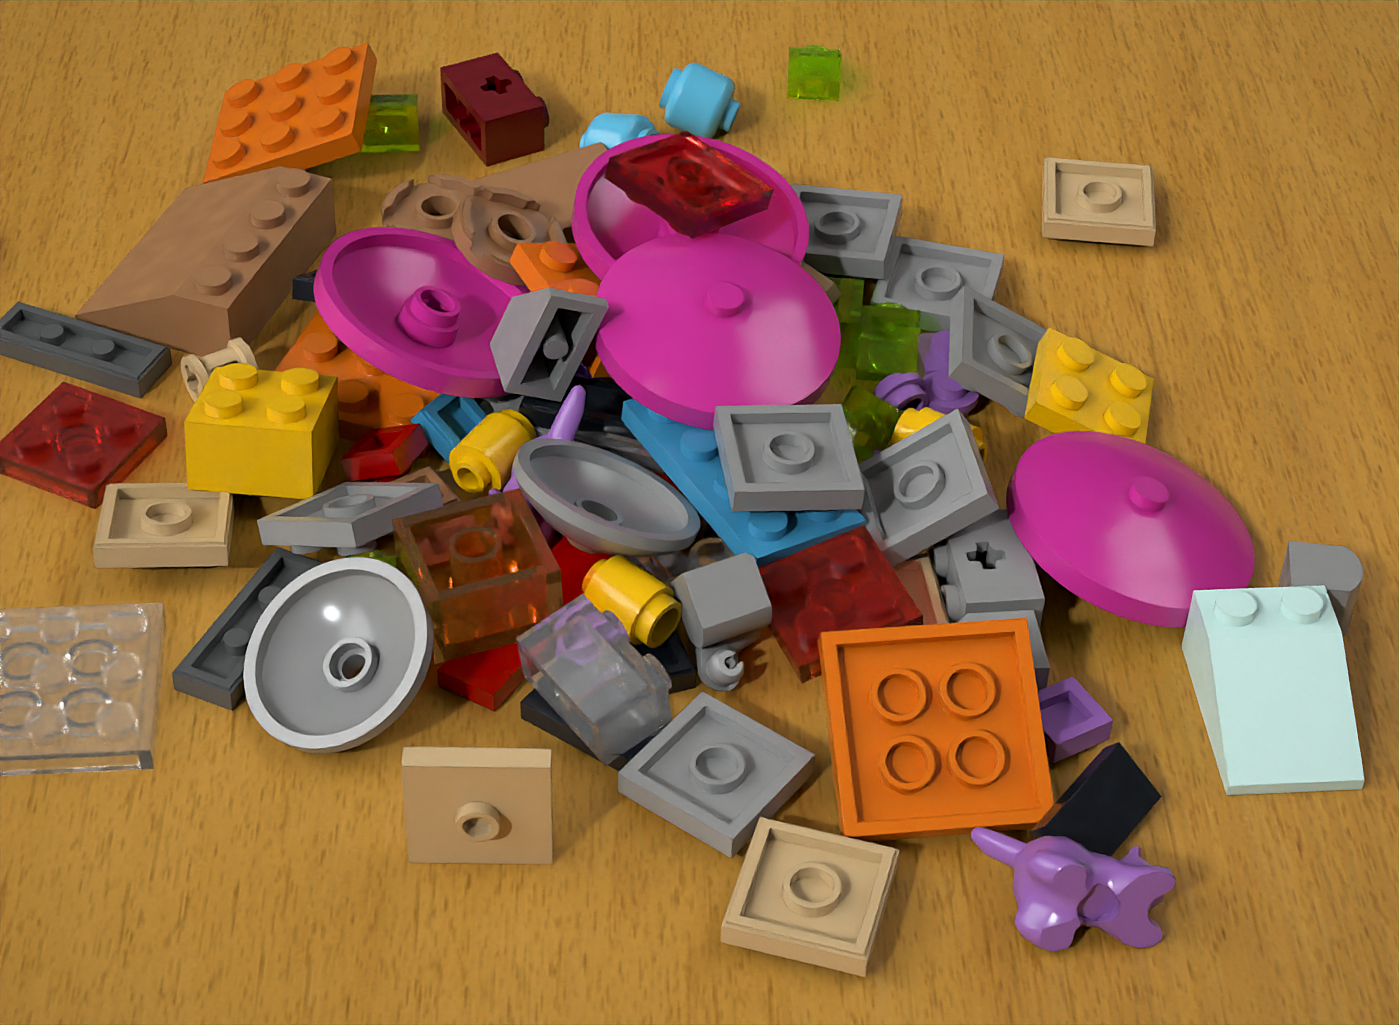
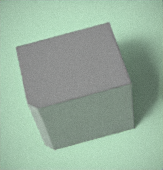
[1277,541,1363,637]
[670,552,772,649]

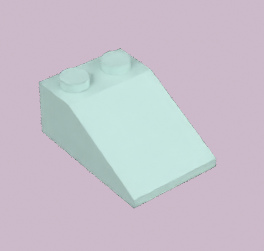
[1181,585,1365,795]

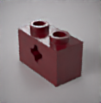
[440,52,549,167]

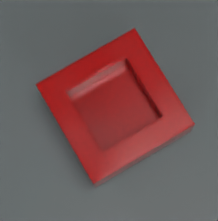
[340,423,428,482]

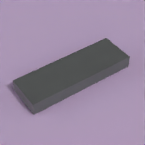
[0,302,172,399]
[172,547,323,711]

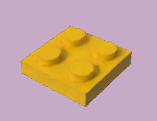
[1024,327,1154,444]

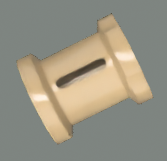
[181,337,258,402]

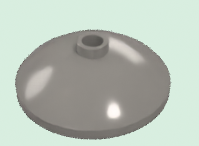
[513,438,700,557]
[243,557,434,754]

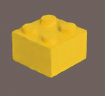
[184,363,339,499]

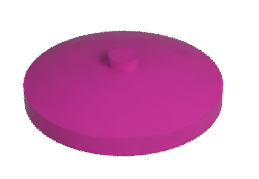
[571,134,809,280]
[313,227,530,398]
[593,232,841,430]
[1006,431,1255,628]

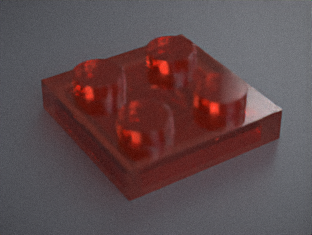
[604,131,774,239]
[0,381,168,509]
[758,525,924,683]

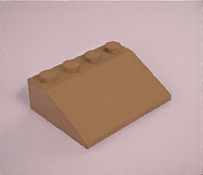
[75,166,336,357]

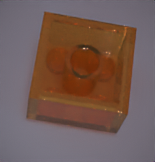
[392,488,565,664]

